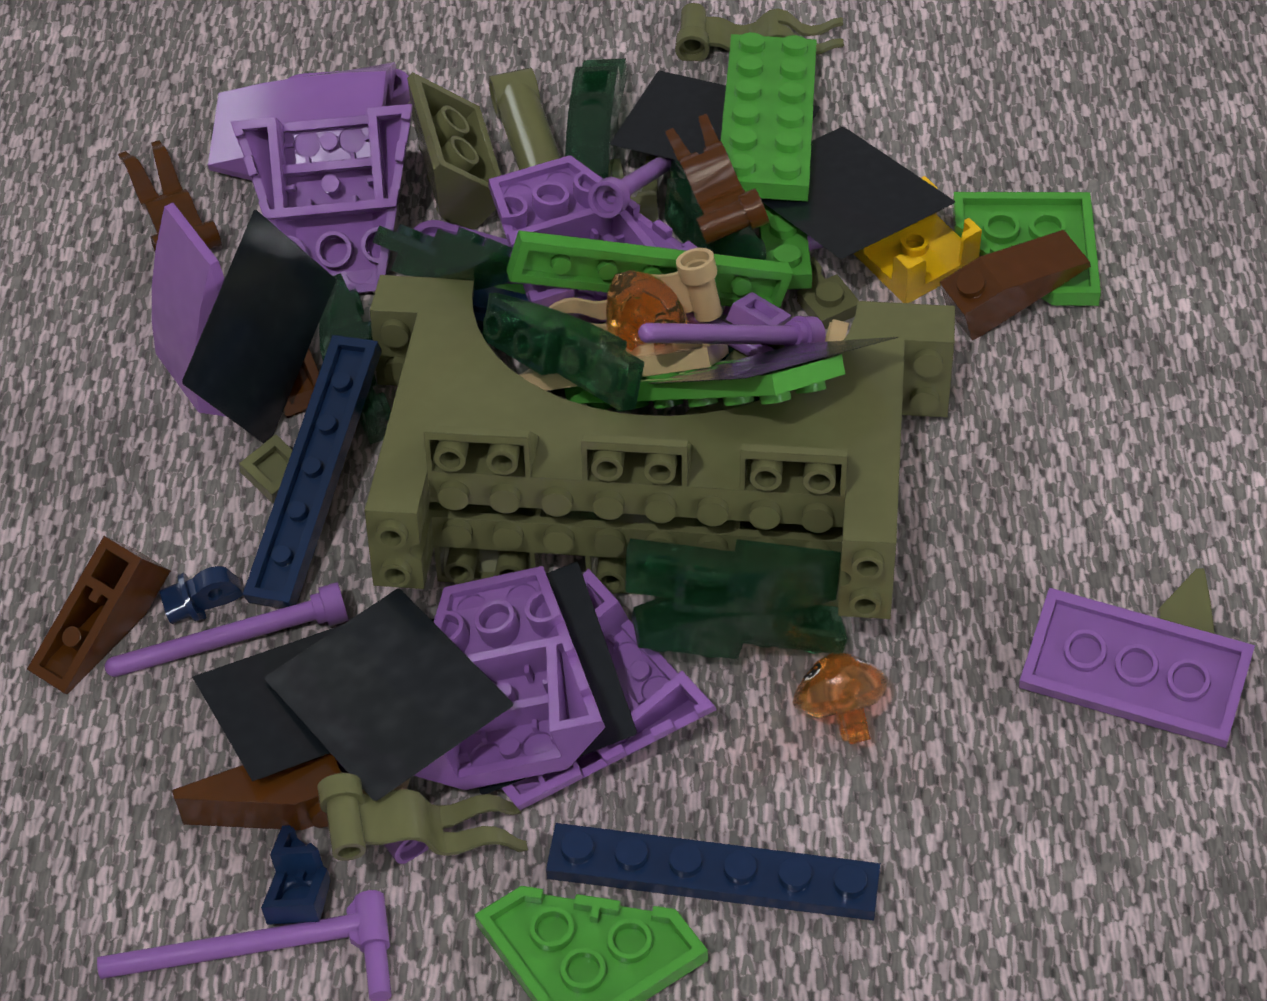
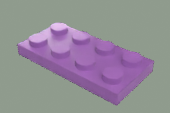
[1019,588,1255,748]

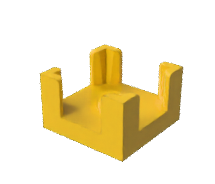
[853,176,982,303]

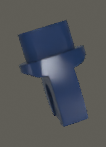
[160,566,243,624]

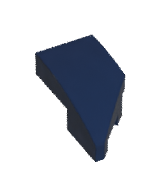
[261,825,331,925]

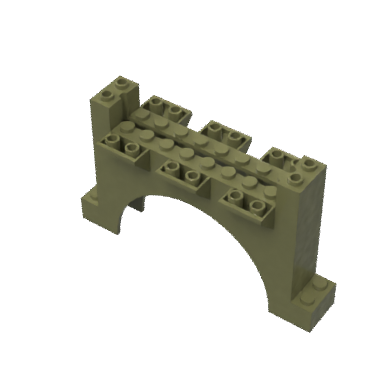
[364,275,955,619]

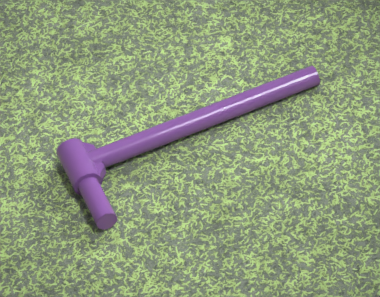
[97,890,392,1001]

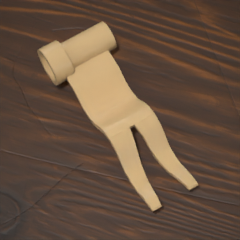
[532,248,723,356]

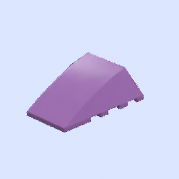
[208,62,396,181]
[230,104,413,296]
[488,155,698,328]
[152,203,227,417]
[414,566,605,790]
[501,568,717,811]

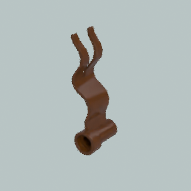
[665,113,770,244]
[118,140,222,252]

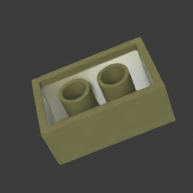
[407,72,501,230]

